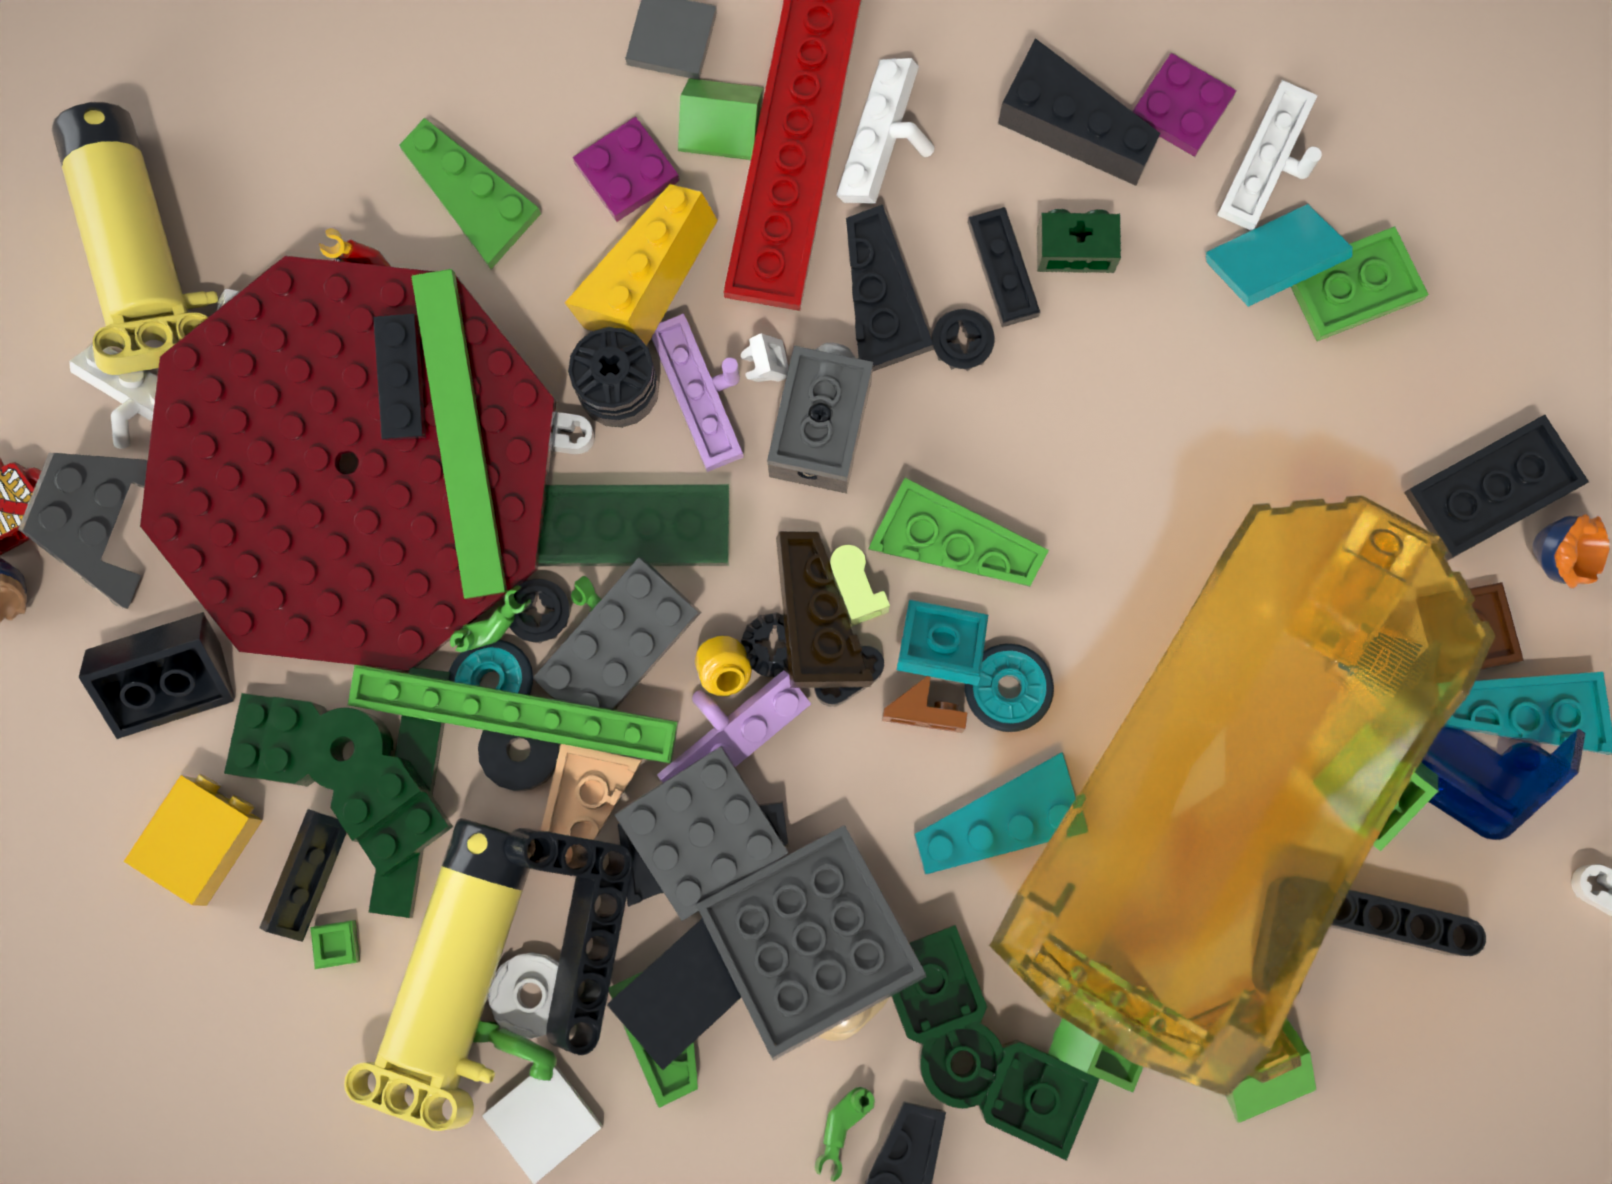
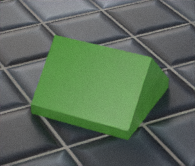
[678,78,764,160]
[1202,1008,1316,1123]

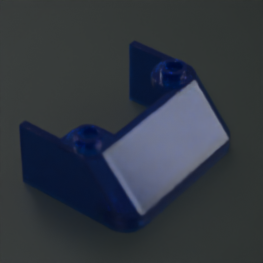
[1373,640,1585,840]

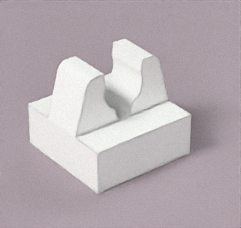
[741,333,789,382]

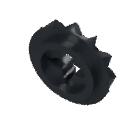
[932,309,995,371]
[509,579,571,644]
[741,612,789,677]

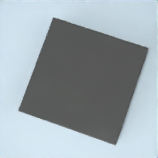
[625,0,717,80]

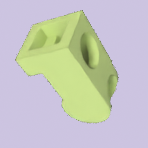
[830,545,890,626]

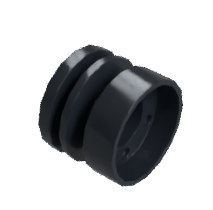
[568,327,659,428]

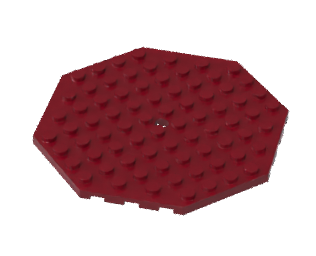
[140,256,557,671]

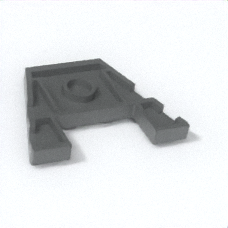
[18,453,148,609]

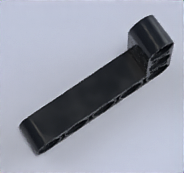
[504,828,633,1056]
[1253,878,1486,1001]

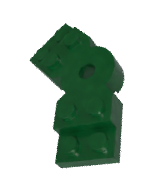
[224,693,453,877]
[891,925,1100,1161]

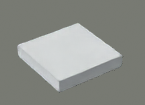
[482,1066,603,1184]

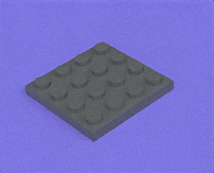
[696,825,927,1060]

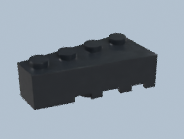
[998,38,1161,186]

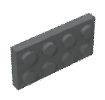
[533,557,702,710]

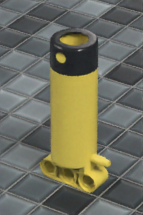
[52,102,218,375]
[344,818,535,1131]

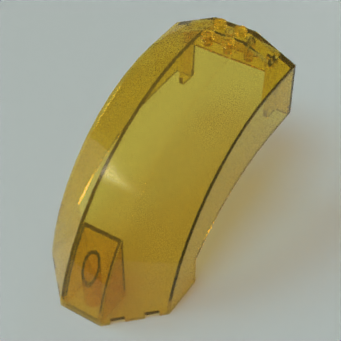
[989,495,1496,1097]

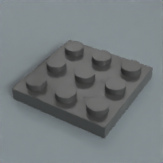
[614,746,789,921]

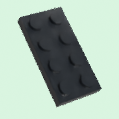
[1404,415,1589,561]

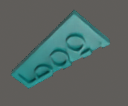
[1434,672,1612,755]
[914,752,1086,875]

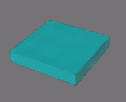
[896,599,989,686]

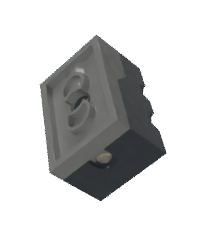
[767,343,873,494]

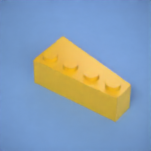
[564,184,718,346]

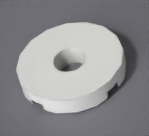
[488,952,559,1039]

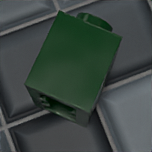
[1037,209,1121,273]

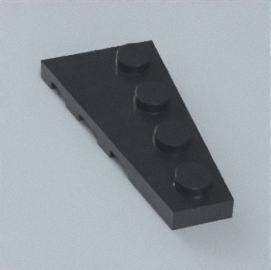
[846,204,934,372]
[864,1101,946,1184]

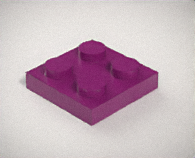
[1132,53,1237,157]
[572,116,680,222]

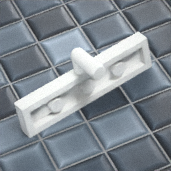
[836,58,934,203]
[1217,80,1322,231]
[69,344,157,449]

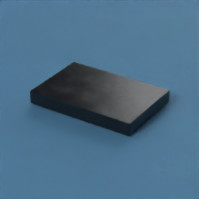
[606,919,741,1070]

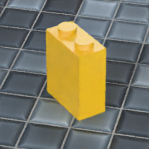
[123,774,263,906]

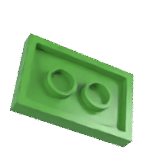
[1291,226,1429,342]

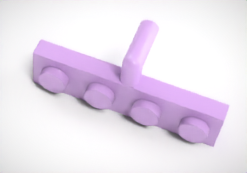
[651,314,744,472]
[657,670,811,782]

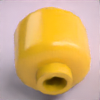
[694,636,752,696]

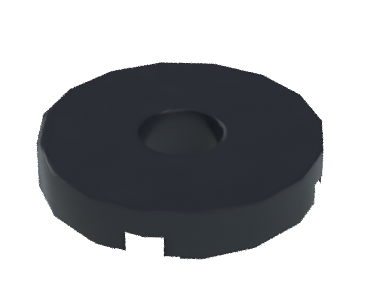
[478,730,560,791]

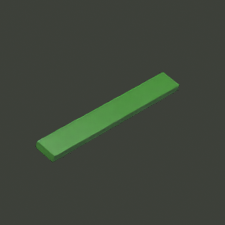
[411,269,507,599]
[348,664,679,763]

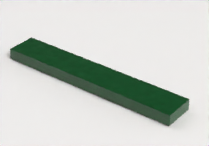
[368,667,451,918]

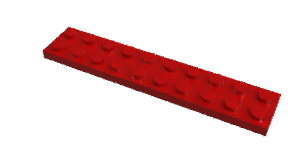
[723,0,862,311]

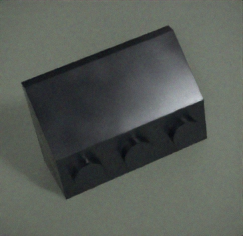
[78,612,235,739]

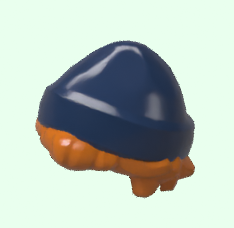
[1532,514,1610,589]

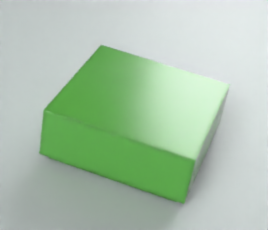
[310,920,360,969]

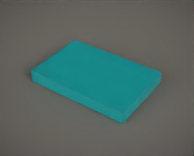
[1206,204,1353,307]

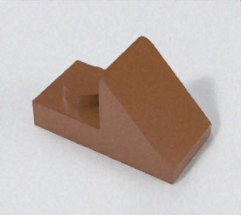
[882,676,968,733]

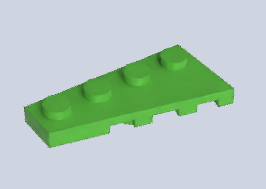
[399,118,541,269]
[868,478,1049,587]

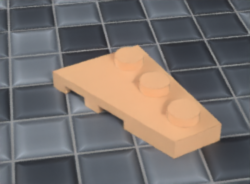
[541,744,642,864]

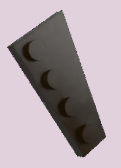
[776,531,874,688]

